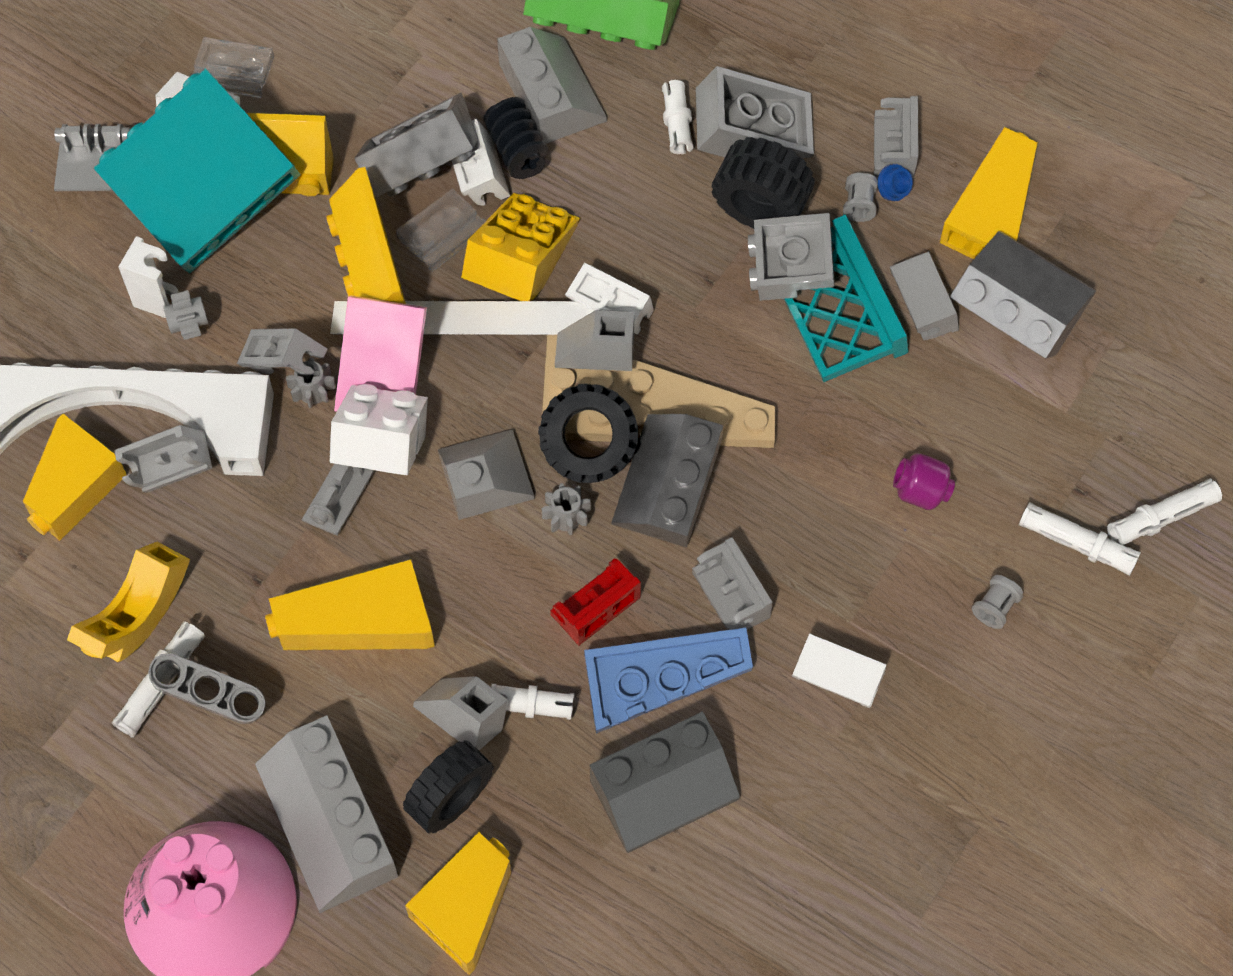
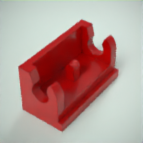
[550,558,641,646]

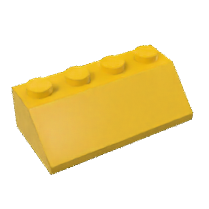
[247,113,334,196]
[326,166,406,304]

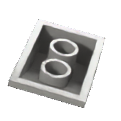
[696,66,814,158]

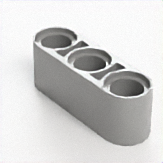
[148,653,265,724]

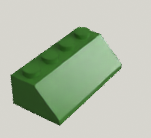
[523,0,680,50]

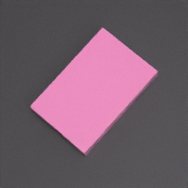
[334,295,427,412]

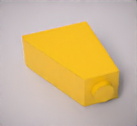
[23,414,127,541]
[405,832,511,975]

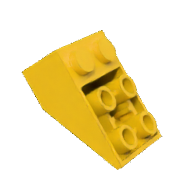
[461,193,580,301]

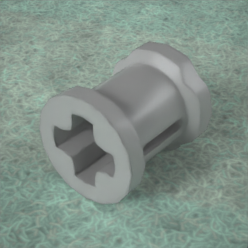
[843,173,878,222]
[972,575,1023,629]

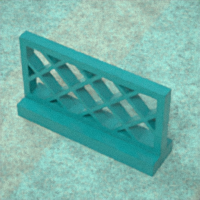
[784,214,908,383]

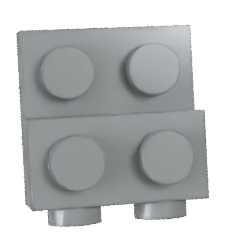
[748,213,834,301]

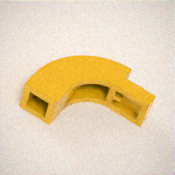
[67,542,190,663]

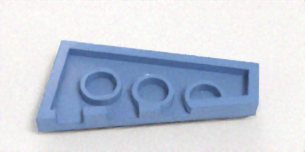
[584,628,753,733]

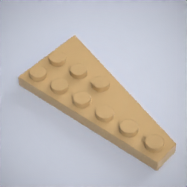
[542,335,775,448]

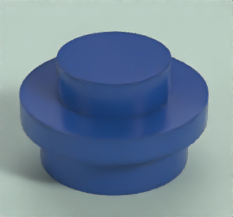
[878,164,913,201]

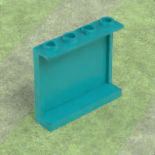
[93,68,301,274]

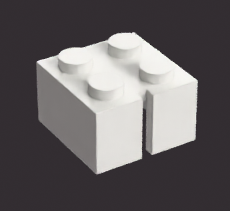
[330,384,428,475]

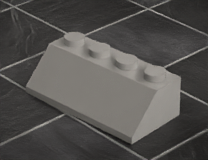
[255,715,398,913]

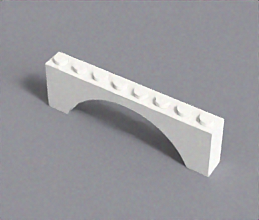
[0,363,274,476]

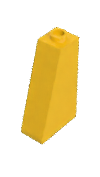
[940,127,1038,259]
[265,560,435,650]

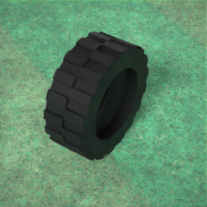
[403,740,494,834]

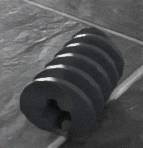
[483,97,549,179]

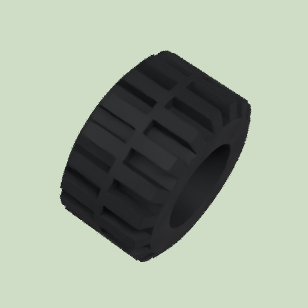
[711,137,815,229]
[538,383,638,483]

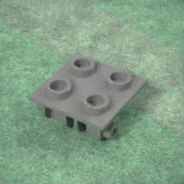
[54,124,131,191]

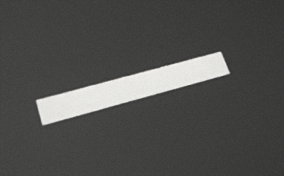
[330,301,614,335]

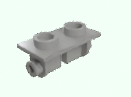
[302,464,374,536]

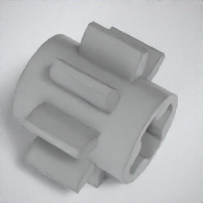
[163,290,208,340]
[286,357,336,408]
[541,483,591,535]

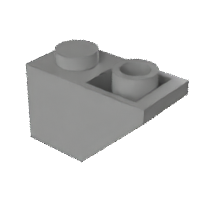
[555,310,634,371]
[413,676,508,750]

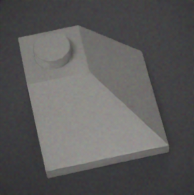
[438,429,534,520]

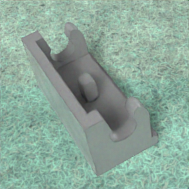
[874,96,918,178]
[890,251,959,340]
[237,329,327,374]
[114,425,212,493]
[692,537,773,630]

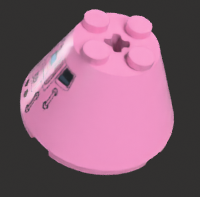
[124,821,297,976]

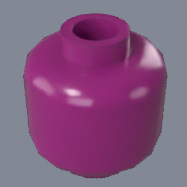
[893,453,955,510]

